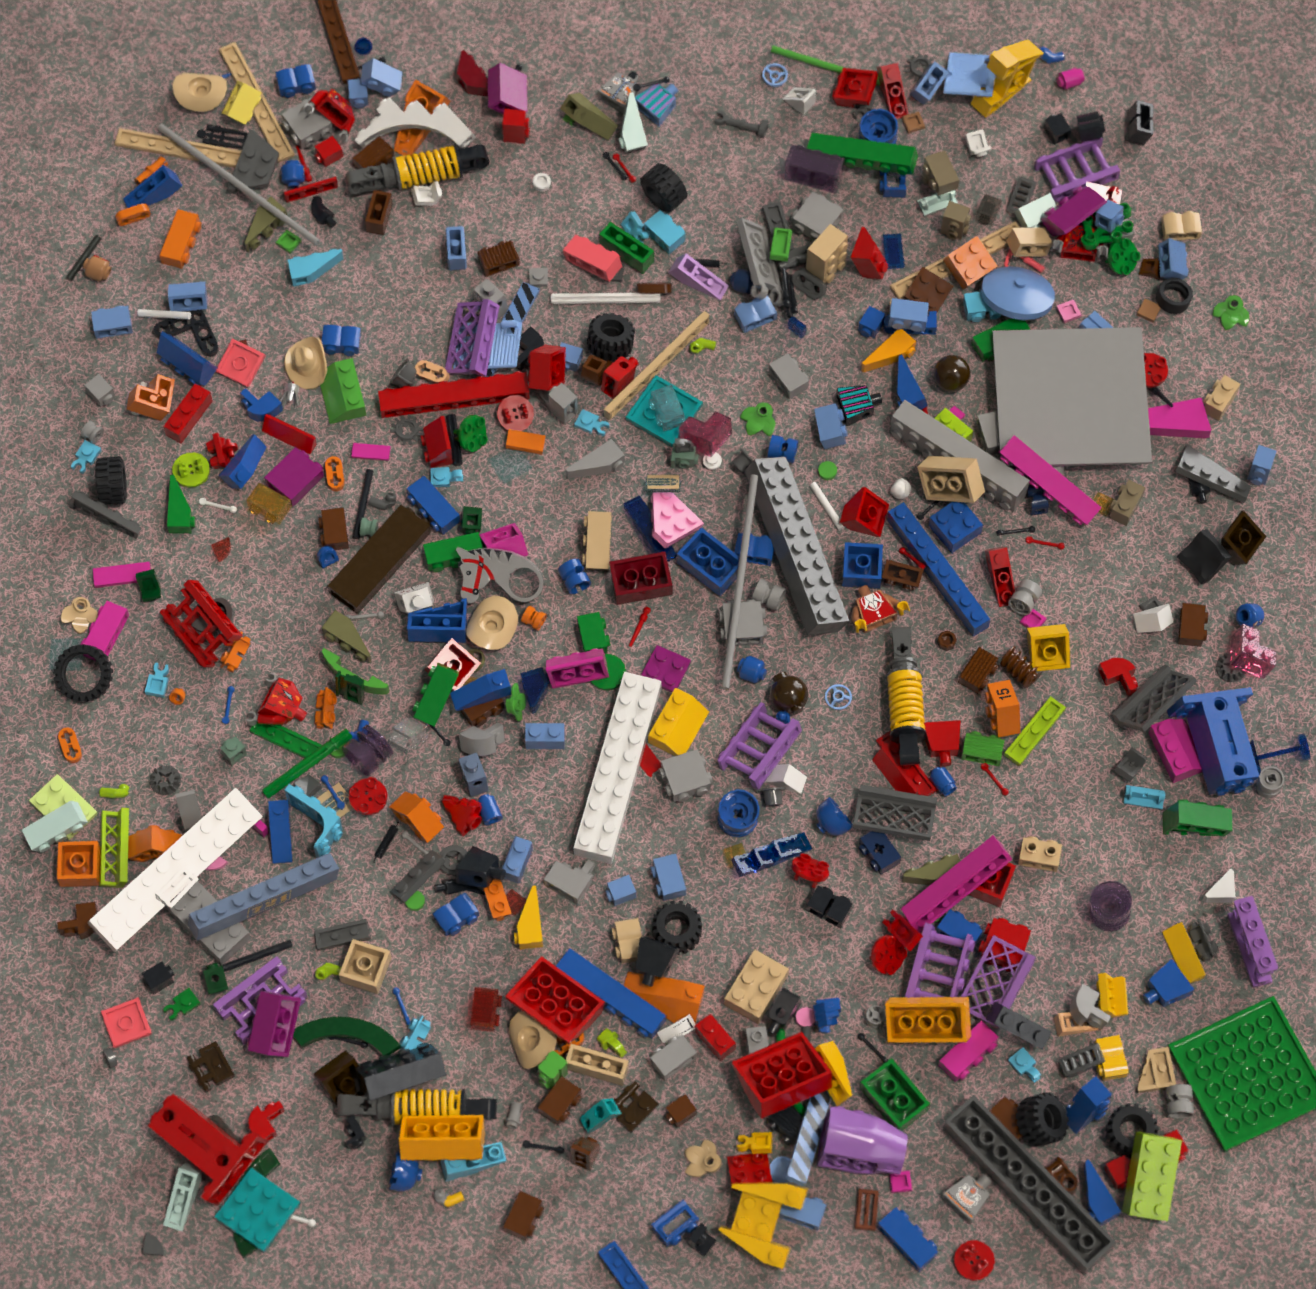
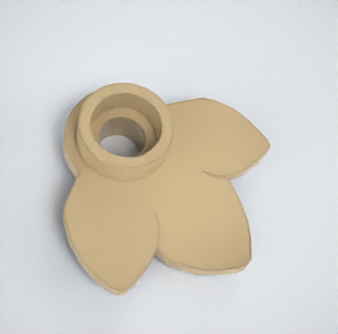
[61,597,98,634]
[685,1140,721,1177]

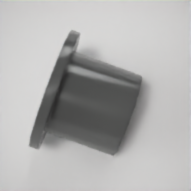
[732,448,753,474]
[760,787,785,806]

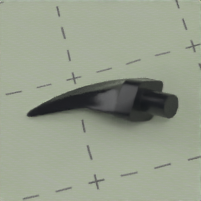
[311,195,337,227]
[1187,477,1211,504]
[434,879,485,895]

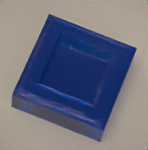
[788,316,807,339]

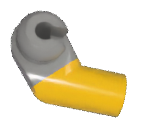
[434,1189,464,1207]

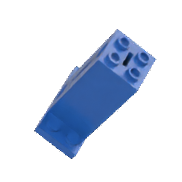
[1167,687,1260,796]

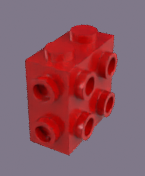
[978,918,1031,972]

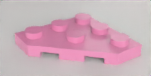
[650,489,704,548]

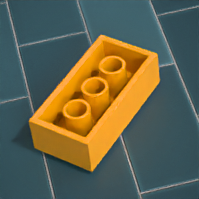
[885,997,971,1042]
[399,1115,485,1161]

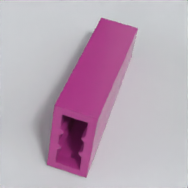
[1148,398,1212,438]

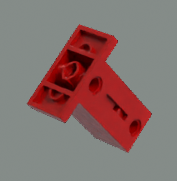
[148,1094,269,1206]

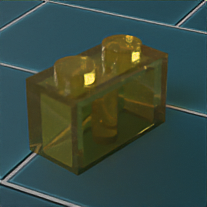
[247,483,292,525]

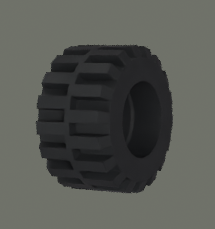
[640,163,688,213]
[587,313,635,362]
[95,456,127,505]
[652,901,702,955]
[1016,1092,1069,1147]
[1105,1103,1159,1159]

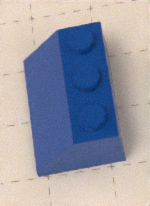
[156,331,217,386]

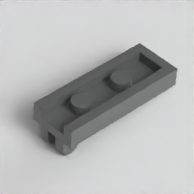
[315,919,371,951]

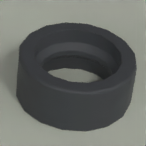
[1156,278,1193,314]

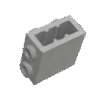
[281,97,333,149]
[791,192,844,242]
[719,600,767,646]
[659,749,713,802]

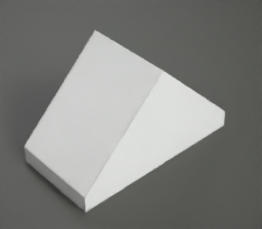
[782,88,816,115]
[1132,604,1173,633]
[764,764,807,795]
[1202,869,1235,903]

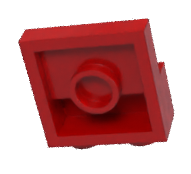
[832,68,878,107]

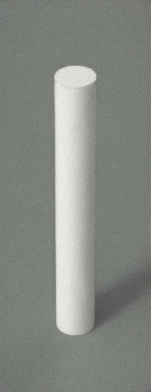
[137,309,191,319]
[810,482,845,531]

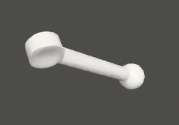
[199,498,237,513]
[290,1215,316,1227]

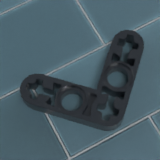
[154,310,219,357]

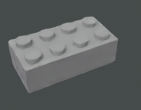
[166,881,251,965]

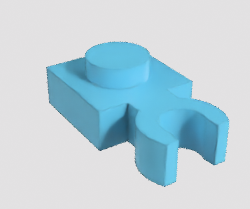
[621,212,649,244]
[574,409,610,436]
[71,440,101,474]
[145,663,169,698]

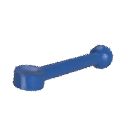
[222,686,235,724]
[321,775,345,810]
[392,987,410,1026]

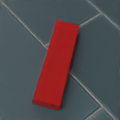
[876,730,937,796]

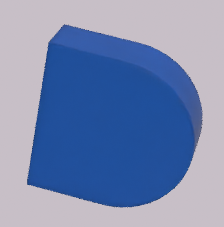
[317,546,339,569]

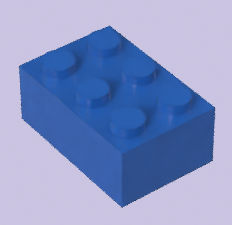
[677,527,739,596]

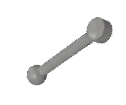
[345,611,384,620]
[401,831,429,855]

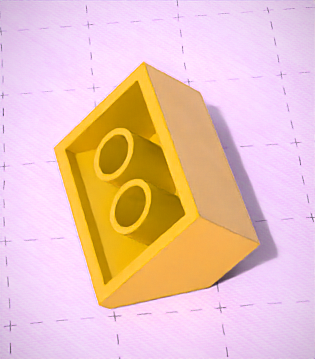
[648,688,709,756]

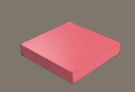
[216,338,266,388]
[101,997,152,1048]

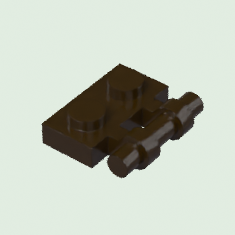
[186,1041,235,1093]
[613,1081,659,1133]

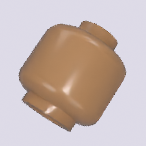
[83,255,112,282]

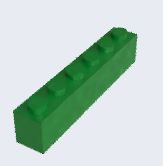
[806,132,918,175]

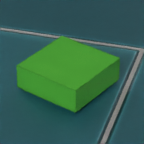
[276,230,302,254]

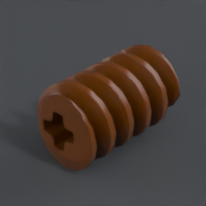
[1000,646,1042,688]

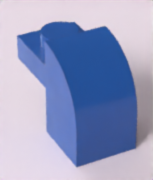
[240,388,283,422]

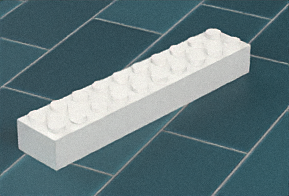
[574,672,662,864]
[88,788,263,952]

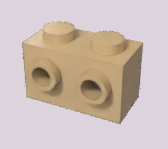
[1007,227,1052,257]
[1203,375,1240,421]
[1018,836,1062,872]

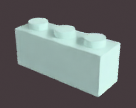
[22,801,88,853]

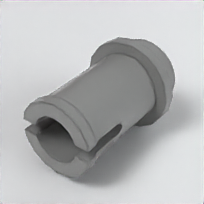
[505,1102,524,1129]

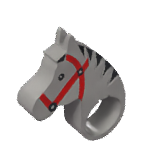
[456,547,544,603]

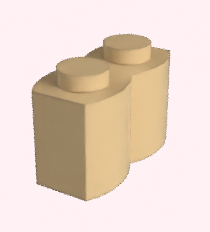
[1161,211,1202,241]
[611,918,642,963]

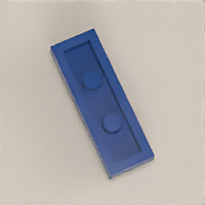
[598,1240,650,1289]

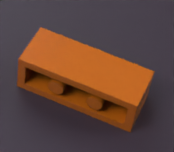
[159,209,202,269]

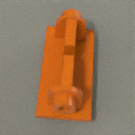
[220,631,251,672]
[314,687,337,729]
[483,879,512,921]

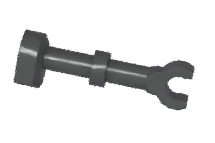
[714,111,769,138]

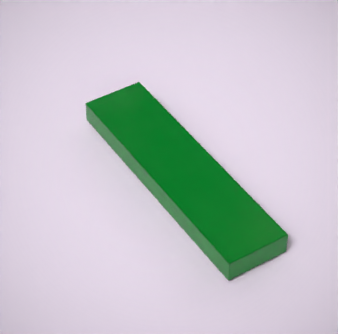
[249,722,322,765]

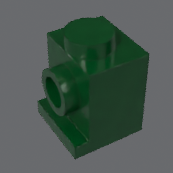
[460,506,482,535]
[203,963,229,994]

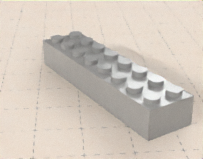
[890,400,1030,512]

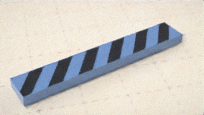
[476,282,540,377]
[785,1090,831,1187]

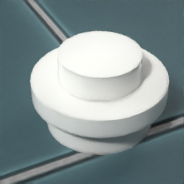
[703,452,722,470]

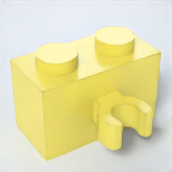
[222,81,262,125]

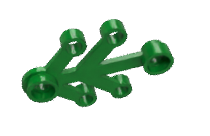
[1081,203,1133,250]

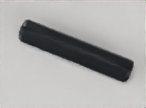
[446,414,463,466]

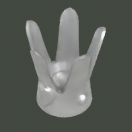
[280,382,300,408]

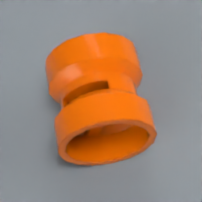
[521,606,547,631]

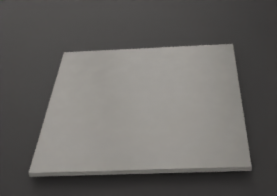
[992,327,1152,467]

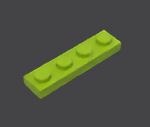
[1004,696,1066,767]

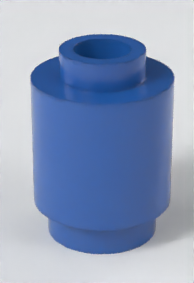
[929,766,957,796]

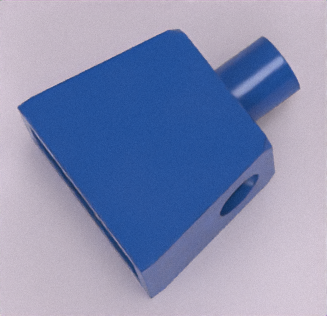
[1143,959,1194,1007]

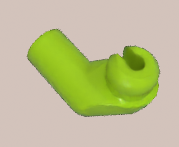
[689,338,717,354]
[99,784,130,798]
[315,963,342,980]

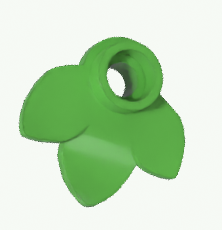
[1213,295,1249,330]
[740,402,776,436]
[506,683,526,722]

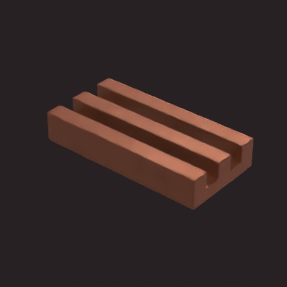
[855,1189,879,1231]

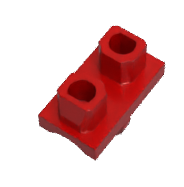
[206,433,238,469]

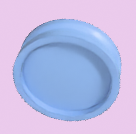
[770,1156,792,1183]

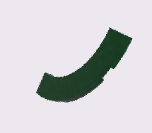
[293,1016,401,1056]
[233,1147,281,1259]

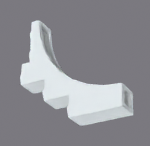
[354,97,477,148]

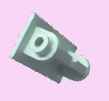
[917,190,958,216]

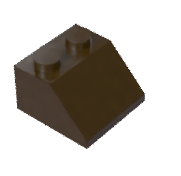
[1221,510,1267,565]
[313,1050,364,1106]

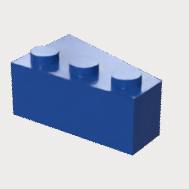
[407,598,468,643]
[1066,1076,1112,1134]

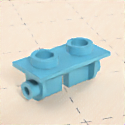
[1124,785,1165,810]
[399,1016,431,1051]

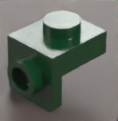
[136,569,161,602]

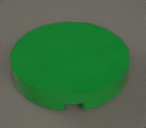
[590,654,626,691]

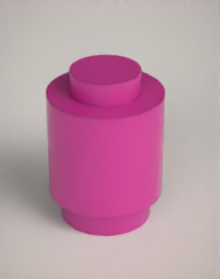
[1056,68,1085,90]

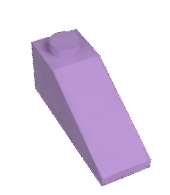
[668,254,729,300]

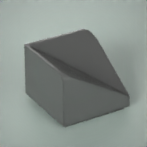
[294,775,322,797]

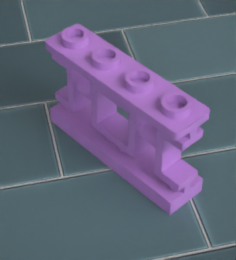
[1227,896,1278,988]
[213,956,307,1045]

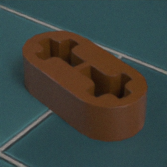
[637,282,672,293]

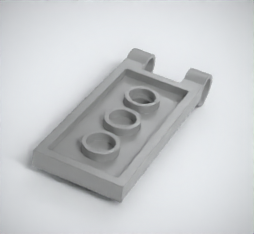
[736,218,784,307]

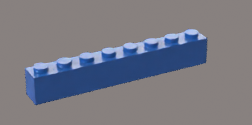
[887,502,990,637]

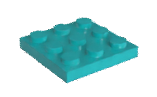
[625,375,703,448]
[215,1168,301,1253]

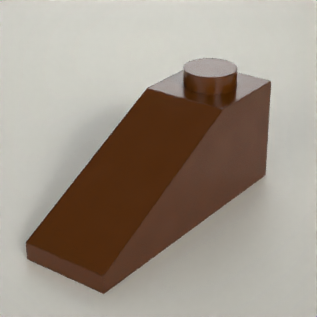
[571,1137,600,1171]

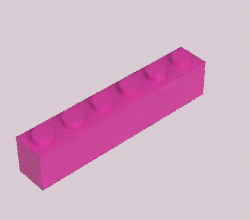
[998,435,1102,526]
[901,835,1012,933]

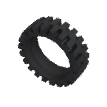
[53,645,113,702]

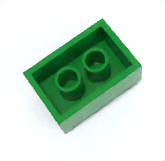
[860,1058,930,1131]

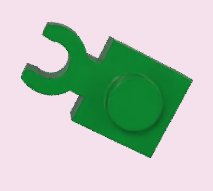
[163,988,201,1021]

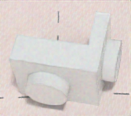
[964,129,991,157]
[411,181,442,206]

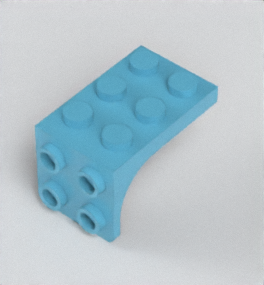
[285,784,343,858]

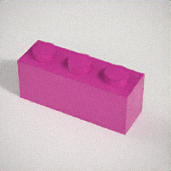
[81,601,129,661]
[938,1020,999,1082]

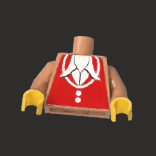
[851,585,910,633]

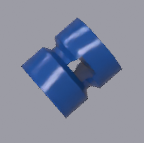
[767,435,799,464]
[558,559,591,594]

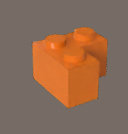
[126,374,175,421]
[389,791,444,843]
[128,825,183,862]

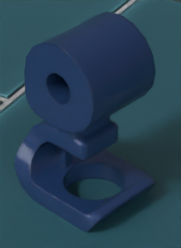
[1027,483,1049,516]

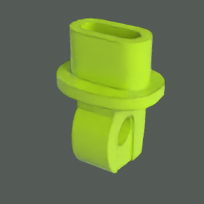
[597,1028,627,1058]

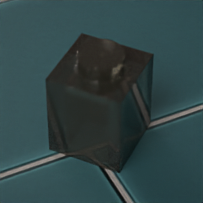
[976,194,1002,226]

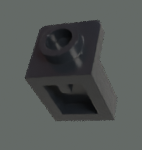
[345,1115,366,1149]
[688,1223,716,1256]

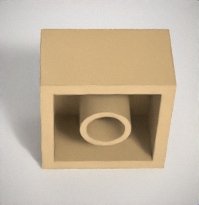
[339,939,391,994]

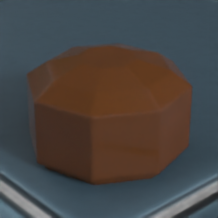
[937,631,957,651]

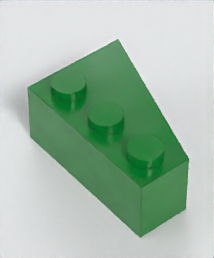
[1162,799,1233,836]

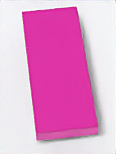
[352,443,391,461]

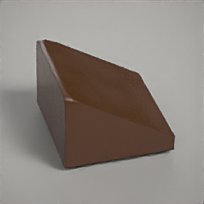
[1139,258,1161,280]

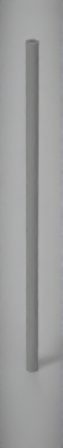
[158,124,320,246]
[722,474,758,690]

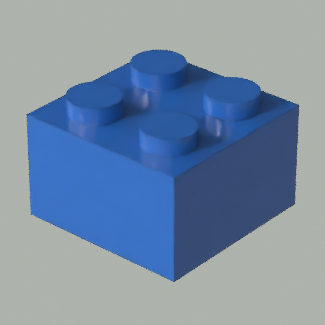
[928,502,983,553]
[842,542,883,588]

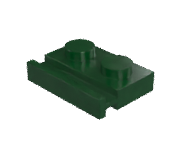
[335,671,365,705]

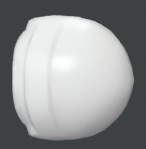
[890,478,911,500]

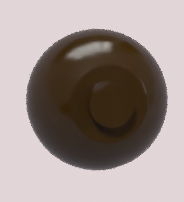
[933,355,971,392]
[770,672,808,715]

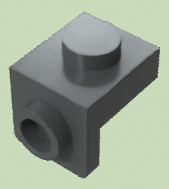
[1114,747,1147,782]

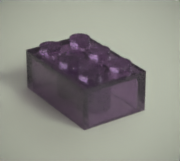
[784,144,844,194]

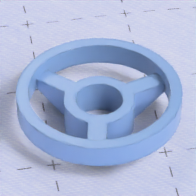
[762,63,788,87]
[825,684,852,710]

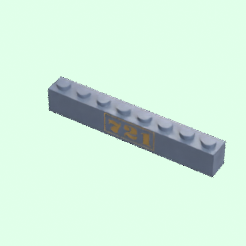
[188,853,339,941]

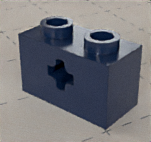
[858,831,901,875]

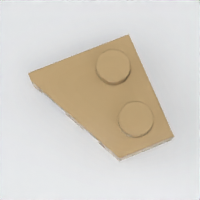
[1137,1047,1176,1093]

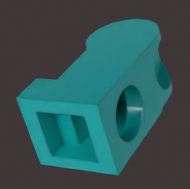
[580,1098,621,1133]

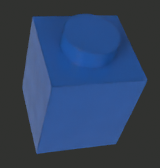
[858,306,886,338]

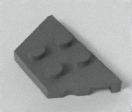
[228,129,280,193]

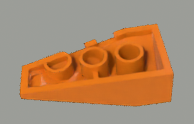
[394,79,450,156]
[624,972,705,1024]

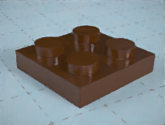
[903,267,954,314]

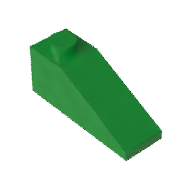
[167,475,196,534]

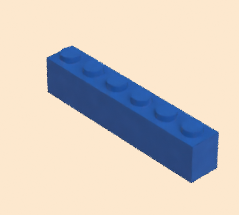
[556,948,666,1039]

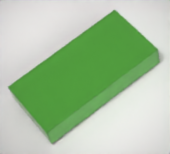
[770,227,792,262]

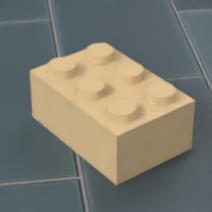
[806,224,848,284]
[917,456,985,503]
[724,950,789,1025]

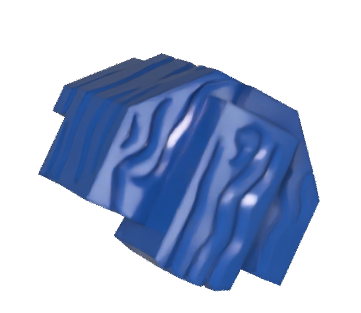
[813,997,841,1033]

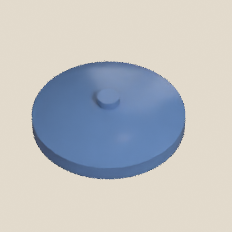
[981,266,1055,320]

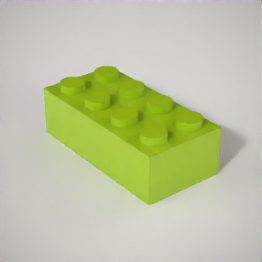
[1122,1131,1182,1221]

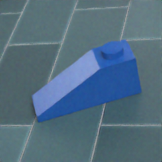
[123,165,182,208]
[897,354,928,410]
[218,434,266,489]
[450,669,511,711]
[268,800,293,864]
[1084,1159,1121,1226]

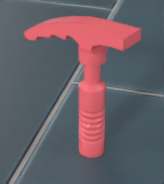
[1004,249,1045,273]

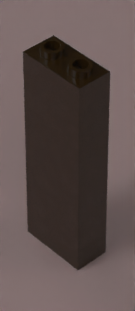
[328,505,431,614]

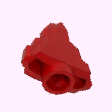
[441,795,482,836]

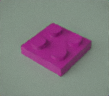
[641,645,691,693]

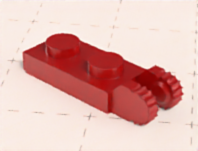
[882,909,923,951]

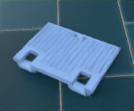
[943,52,995,97]
[453,320,522,369]

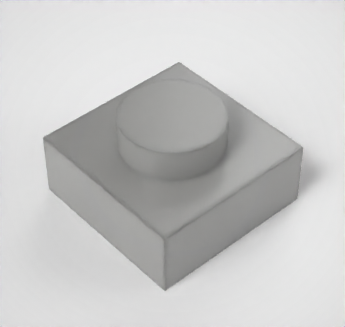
[530,268,548,287]

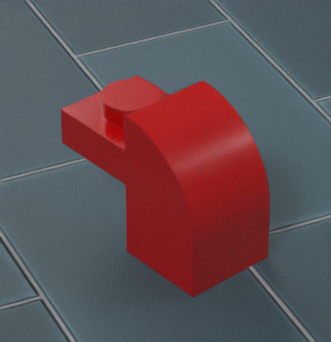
[1098,658,1138,697]
[249,1101,285,1141]

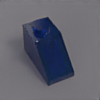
[520,667,551,714]

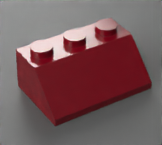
[609,552,673,605]

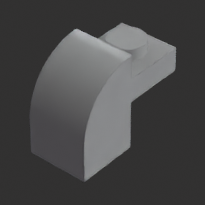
[459,723,505,756]
[1070,984,1111,1030]

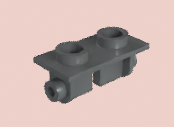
[776,244,810,272]
[1189,919,1219,962]

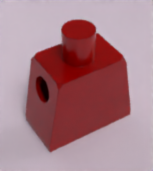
[601,356,639,399]
[924,720,961,767]

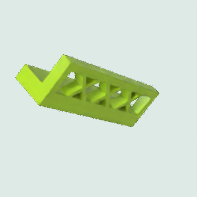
[99,807,129,888]

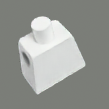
[394,582,434,613]

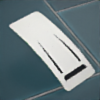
[657,1014,696,1043]

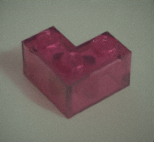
[679,411,732,457]
[1230,624,1276,679]

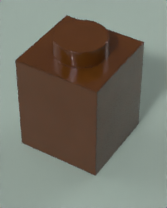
[665,1094,697,1128]

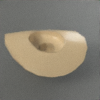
[173,73,227,112]
[284,337,327,389]
[466,595,518,650]
[509,1011,557,1069]

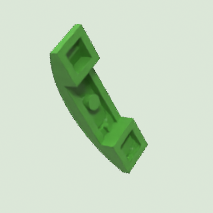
[322,648,389,695]

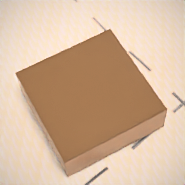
[902,112,925,134]
[1137,299,1161,323]

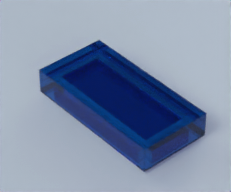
[882,233,905,269]

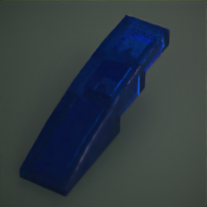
[623,495,677,562]
[731,832,812,877]

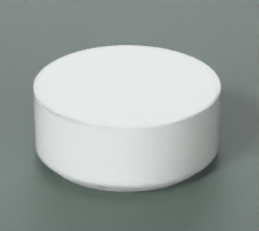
[533,173,551,191]

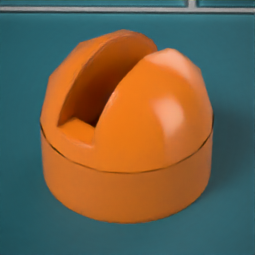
[169,688,186,705]

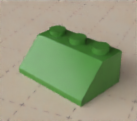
[320,358,366,424]

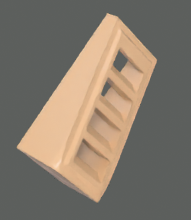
[1054,1012,1099,1037]

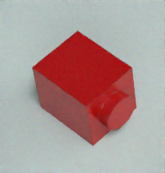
[314,136,344,167]

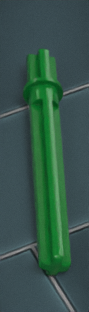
[262,728,352,798]

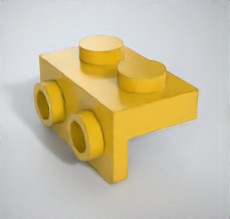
[1096,973,1128,1018]

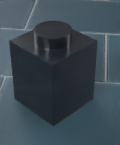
[1044,113,1071,145]
[142,961,175,995]

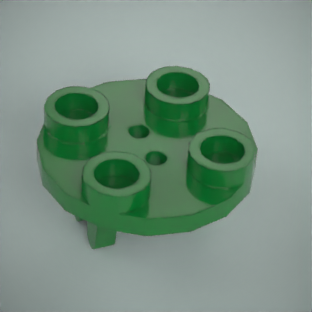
[1105,238,1140,275]
[453,415,488,452]

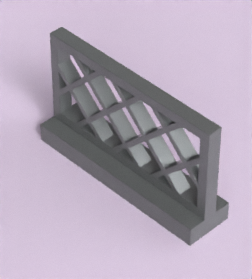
[1112,665,1197,732]
[853,785,937,841]

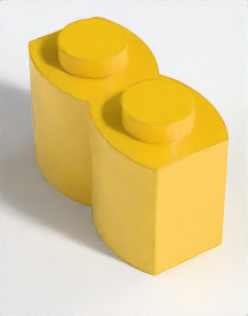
[1092,1035,1129,1081]

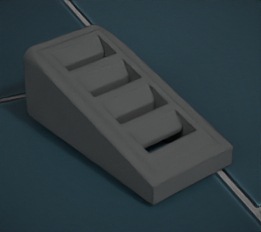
[1006,176,1037,215]
[1059,1043,1106,1078]

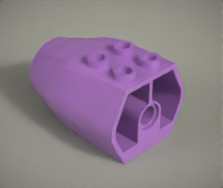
[817,1106,907,1175]

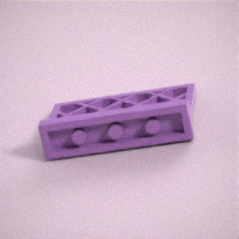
[445,299,500,376]
[961,935,1036,1029]

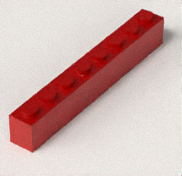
[378,371,530,418]

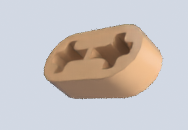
[415,360,450,384]

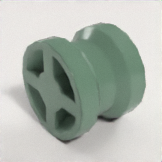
[360,518,378,537]

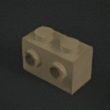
[941,201,972,240]
[1109,480,1146,526]

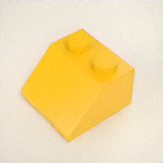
[1027,624,1070,671]

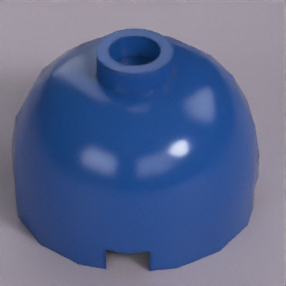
[816,797,853,836]
[389,1150,422,1192]

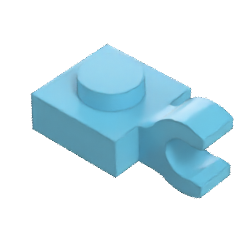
[431,467,463,487]
[1008,1048,1041,1083]

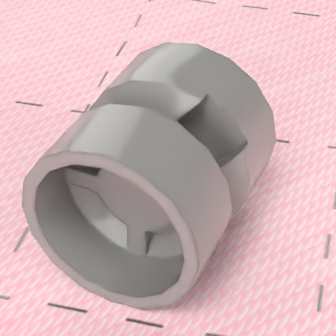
[752,578,786,611]
[1008,579,1042,616]
[1256,766,1285,799]
[1166,1084,1194,1118]

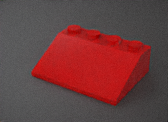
[505,956,605,1044]
[732,1032,832,1119]

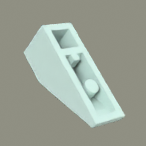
[618,92,648,152]
[163,1163,203,1231]

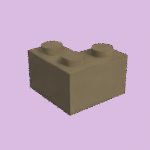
[921,150,959,196]

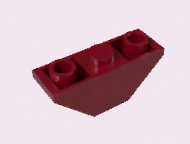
[457,50,488,97]

